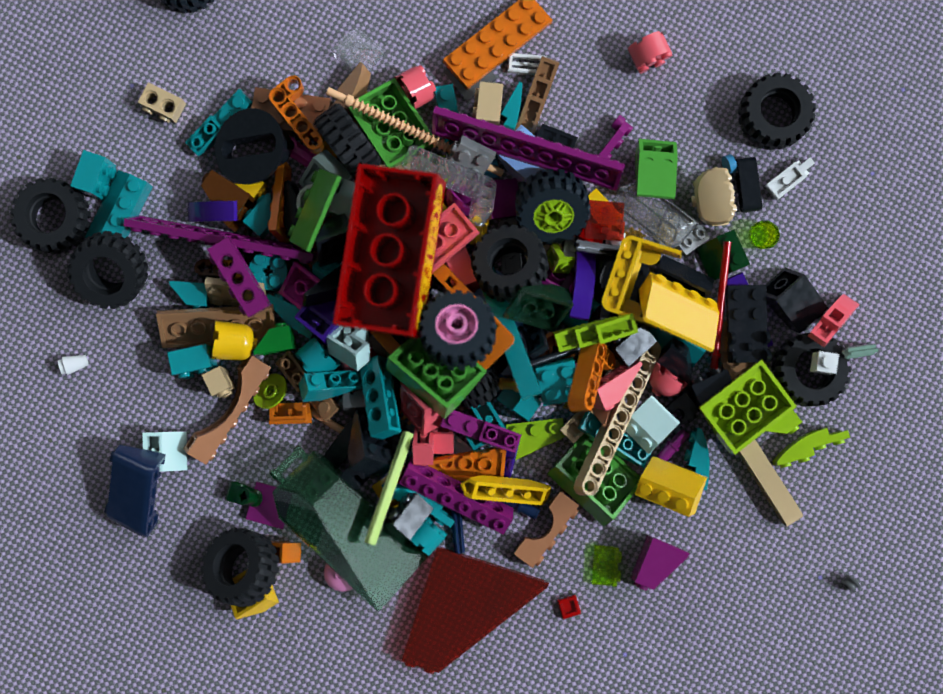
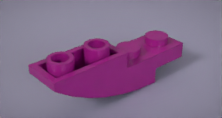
[440,410,521,453]

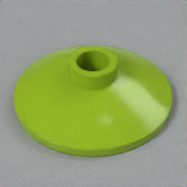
[253,373,287,409]

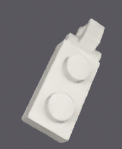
[764,157,815,201]

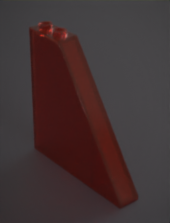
[401,546,549,674]

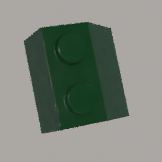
[696,230,750,280]

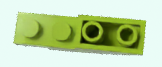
[772,428,850,468]

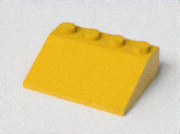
[638,272,719,352]

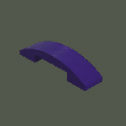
[188,201,237,222]
[569,251,596,321]

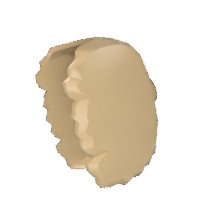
[691,167,737,226]

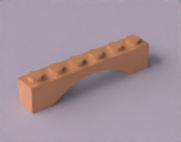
[183,354,271,465]

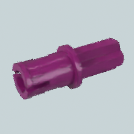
[656,429,690,461]

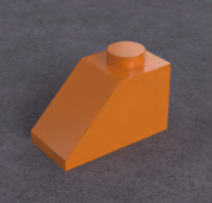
[271,541,301,563]

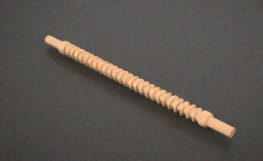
[326,87,504,177]

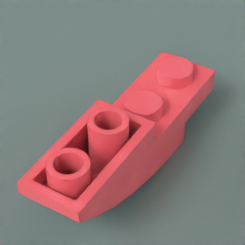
[808,294,860,347]

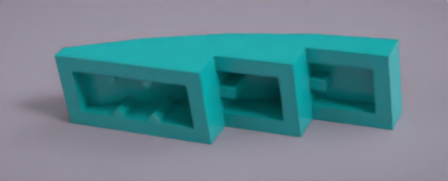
[495,81,523,161]

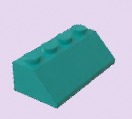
[85,170,153,238]

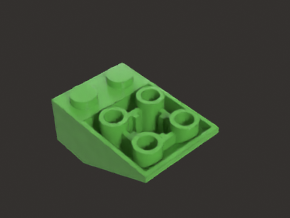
[635,139,678,200]

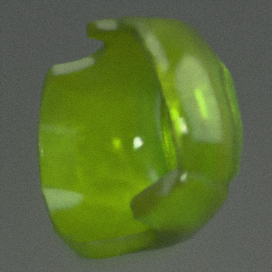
[748,221,780,249]

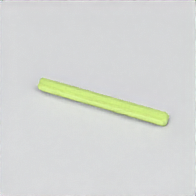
[365,431,413,545]

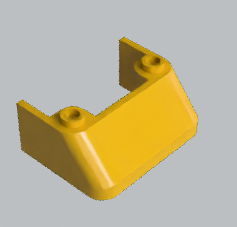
[602,236,682,329]

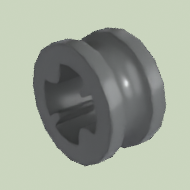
[841,574,861,593]

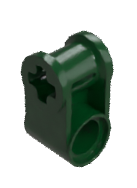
[225,481,263,507]

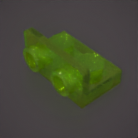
[591,545,622,587]

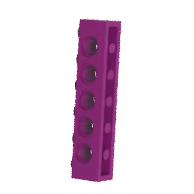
[399,457,514,535]

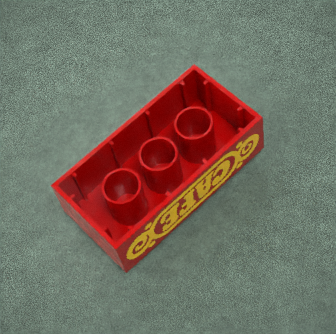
[333,163,446,339]

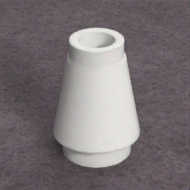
[58,355,89,375]

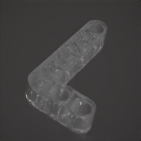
[401,146,496,227]

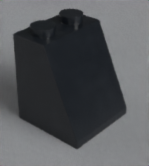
[766,268,828,333]

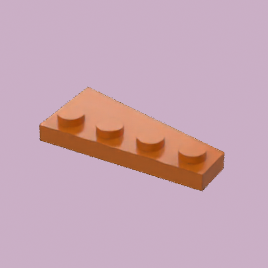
[268,162,292,243]
[428,447,506,481]

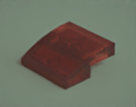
[584,200,625,241]

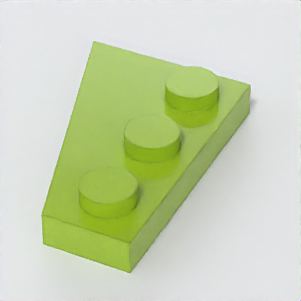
[506,418,565,460]

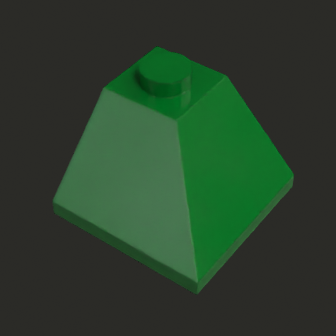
[253,323,298,356]

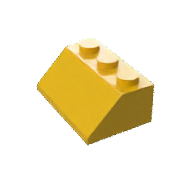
[635,456,707,517]

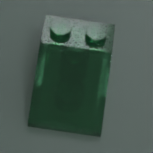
[503,284,574,332]

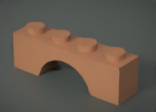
[513,491,579,568]

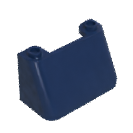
[104,444,166,537]

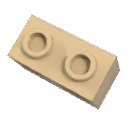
[138,82,186,123]

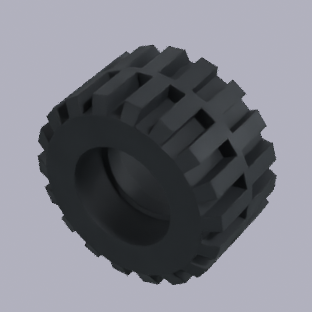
[460,365,500,408]

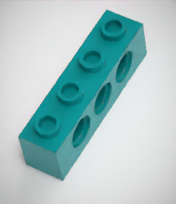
[360,355,401,439]

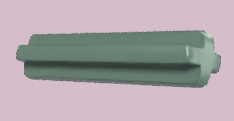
[842,344,879,359]

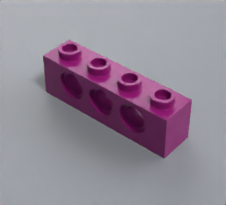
[207,237,272,318]

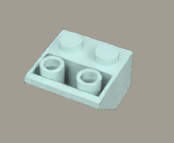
[143,432,188,471]

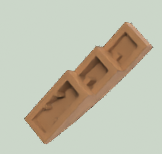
[515,56,560,135]

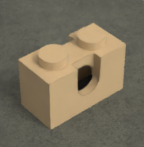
[202,366,237,399]

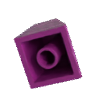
[630,535,690,591]

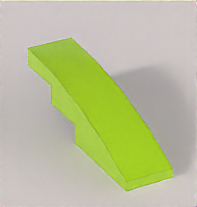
[553,313,638,352]

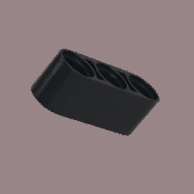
[735,157,762,213]

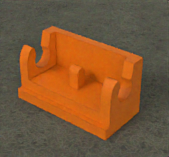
[269,402,312,424]

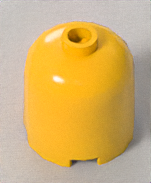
[211,320,257,361]

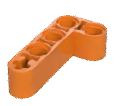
[269,75,324,154]
[567,343,616,412]

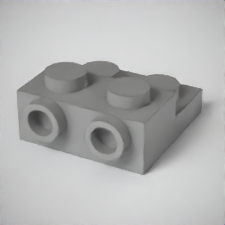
[442,135,496,183]

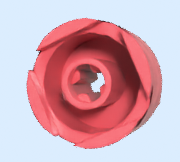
[628,31,673,74]
[394,65,436,109]

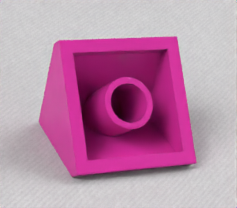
[279,261,320,309]

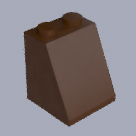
[201,170,257,233]

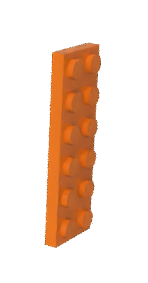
[443,0,553,90]

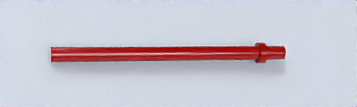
[709,241,731,369]

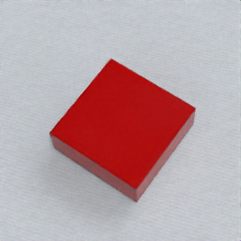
[557,594,581,619]

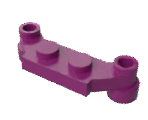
[598,115,633,160]

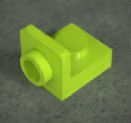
[546,243,576,274]

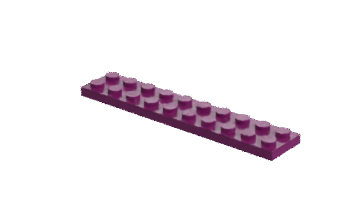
[432,106,625,191]
[124,215,317,264]

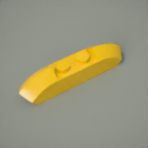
[461,475,551,505]

